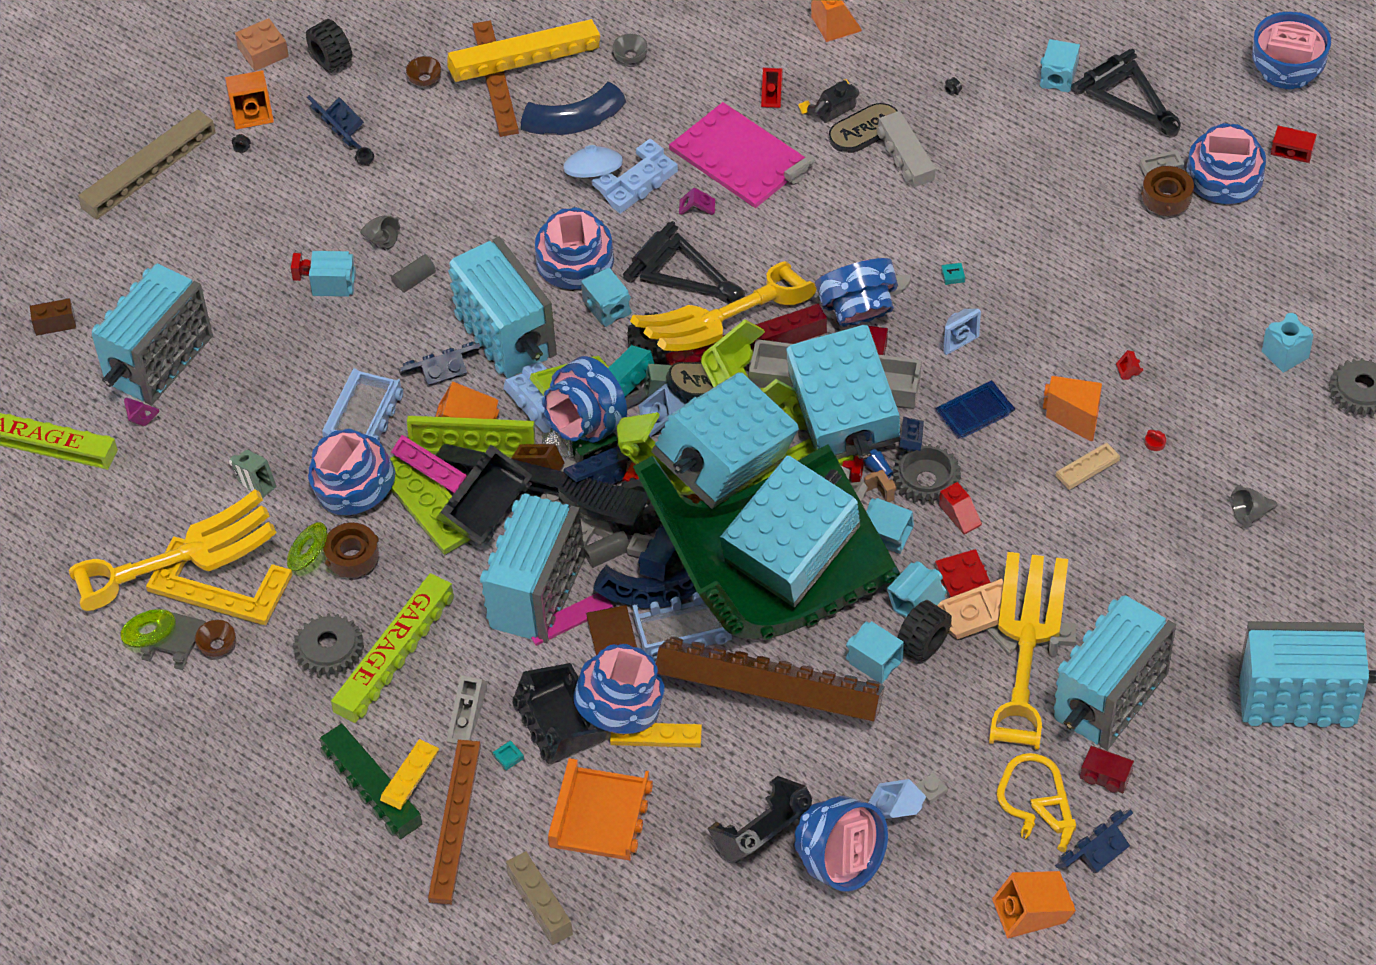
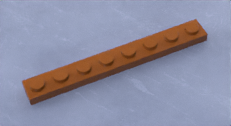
[472,20,519,137]
[428,739,481,905]

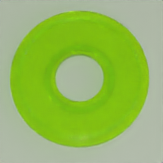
[287,522,328,571]
[120,609,176,648]

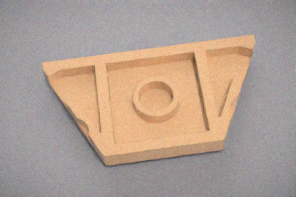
[938,579,1004,640]

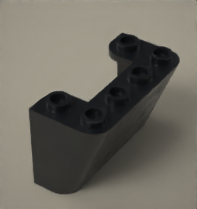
[512,663,608,764]

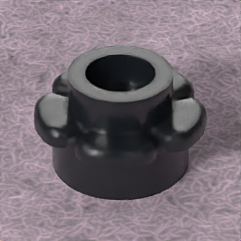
[945,77,962,95]
[232,134,251,153]
[355,147,374,165]

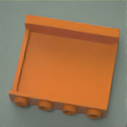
[548,758,653,861]

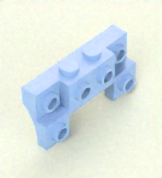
[592,139,678,214]
[503,361,561,441]

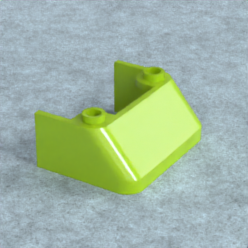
[701,319,796,406]
[616,412,695,495]

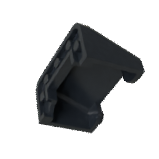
[436,445,533,545]
[707,776,812,863]

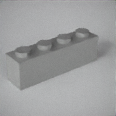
[877,111,936,188]

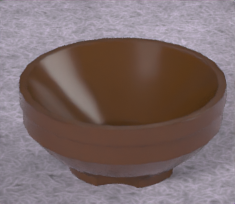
[406,56,441,86]
[195,620,236,657]

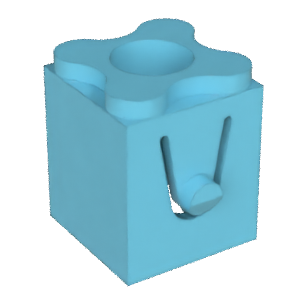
[1040,39,1080,92]
[309,251,356,297]
[581,267,632,327]
[1262,313,1314,373]
[866,498,914,554]
[887,561,947,617]
[846,621,904,684]

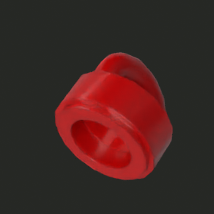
[1145,430,1166,451]

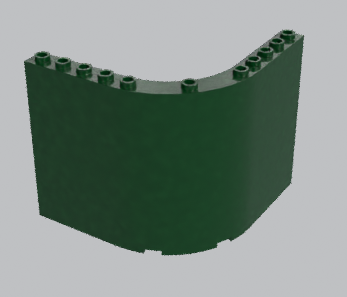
[633,444,901,640]

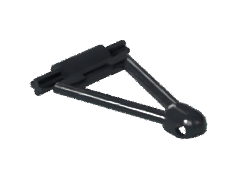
[1071,48,1181,136]
[623,221,745,304]

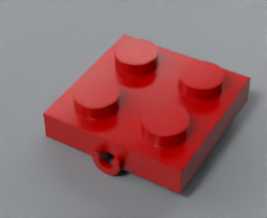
[934,549,991,598]

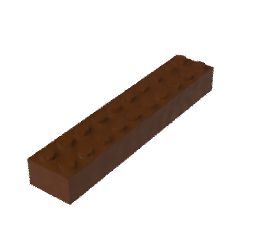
[656,637,885,722]

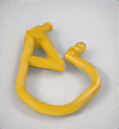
[997,753,1076,852]

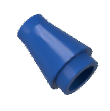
[863,449,893,478]

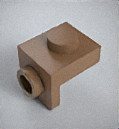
[864,470,896,502]

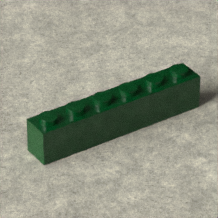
[320,723,423,840]

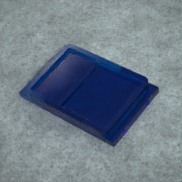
[935,380,1015,439]

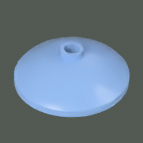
[564,145,623,177]

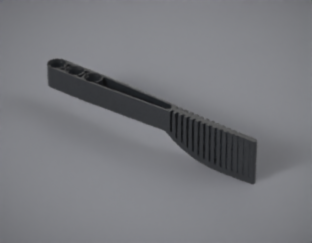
[435,444,649,526]

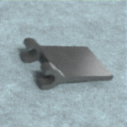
[140,611,206,670]

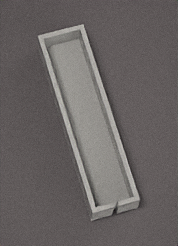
[749,339,922,408]

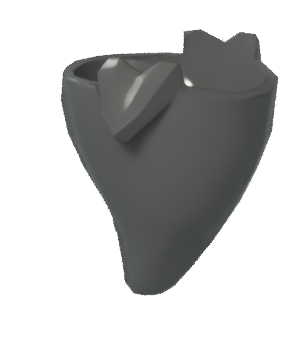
[360,215,400,248]
[1231,484,1277,527]

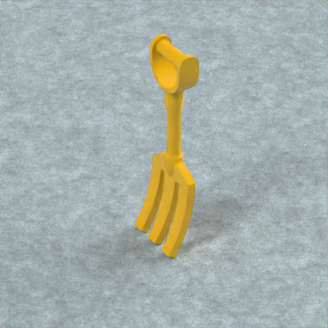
[630,261,816,351]
[69,489,277,611]
[989,552,1068,750]

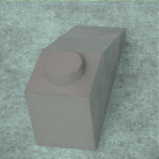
[447,675,488,744]

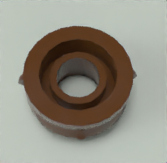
[1141,166,1194,216]
[323,522,379,578]

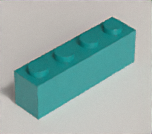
[608,345,654,396]

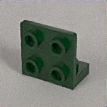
[564,433,618,463]

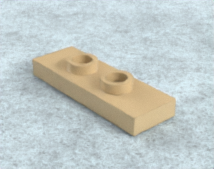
[1056,442,1120,490]

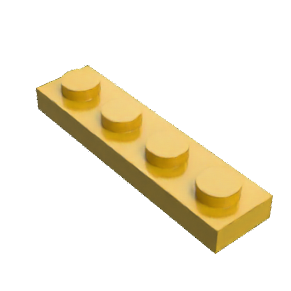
[610,723,702,748]
[380,739,439,810]

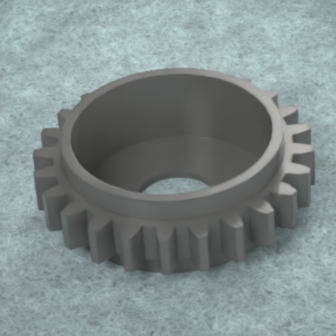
[1329,358,1376,417]
[893,444,961,504]
[293,613,364,678]

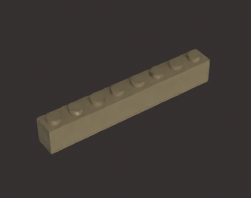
[78,109,216,220]

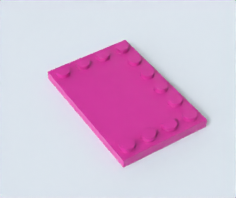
[669,102,805,209]

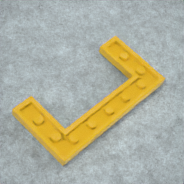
[146,536,293,626]

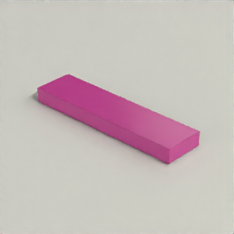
[391,435,467,493]
[531,593,613,646]

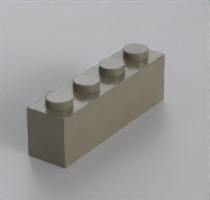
[506,851,573,945]

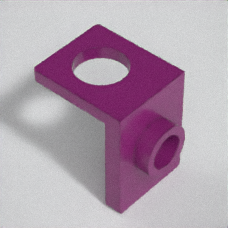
[679,187,715,215]
[124,397,160,426]

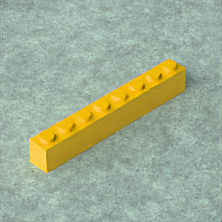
[447,19,600,82]

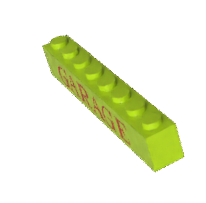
[0,413,118,470]
[331,573,454,723]

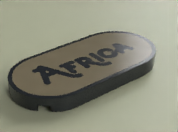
[829,103,898,153]
[666,362,714,399]

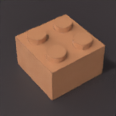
[235,18,289,71]

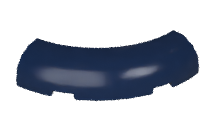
[521,81,626,135]
[593,565,697,608]

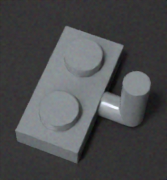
[1036,622,1076,657]

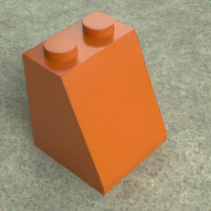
[811,0,862,42]
[225,70,274,130]
[1043,376,1102,441]
[435,381,499,419]
[992,871,1076,938]

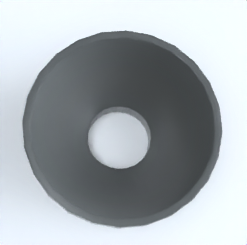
[613,34,648,63]

